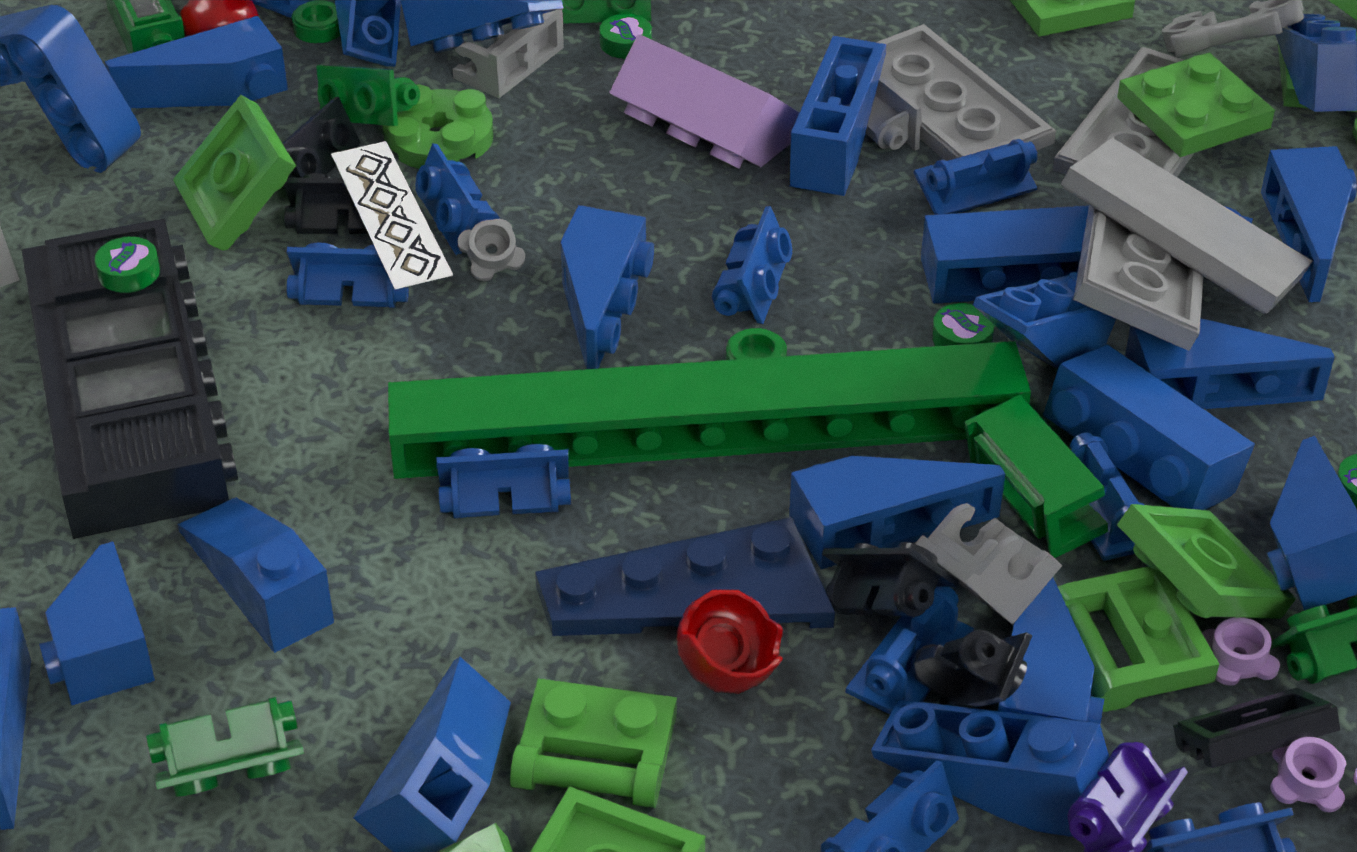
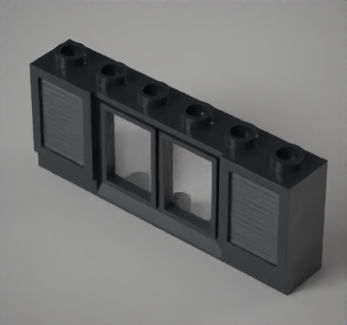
[21,218,238,539]

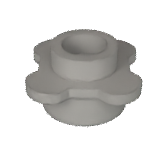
[458,219,525,281]

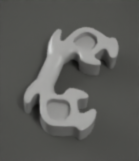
[1162,0,1304,57]

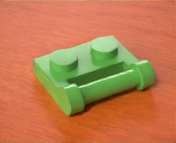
[1058,566,1219,712]
[510,678,677,808]

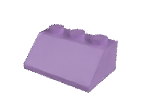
[609,34,799,169]

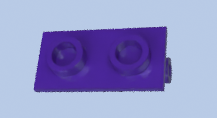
[1068,742,1188,852]

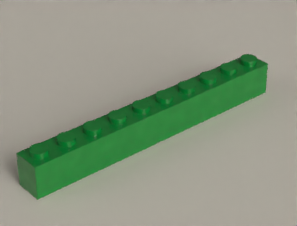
[388,341,1031,479]

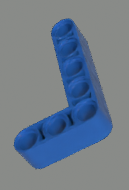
[0,5,141,173]

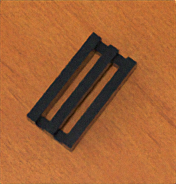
[1173,687,1340,768]

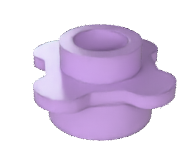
[1202,617,1280,685]
[1270,737,1346,812]

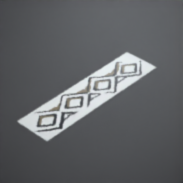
[331,141,453,290]

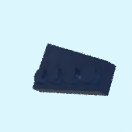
[535,517,835,636]

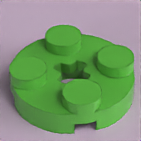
[382,84,493,169]

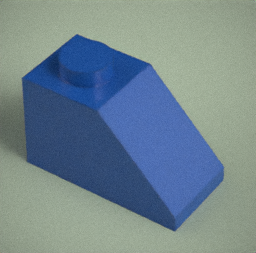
[39,542,155,705]

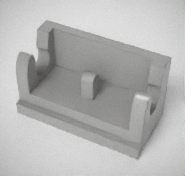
[453,9,564,98]
[915,503,1063,625]

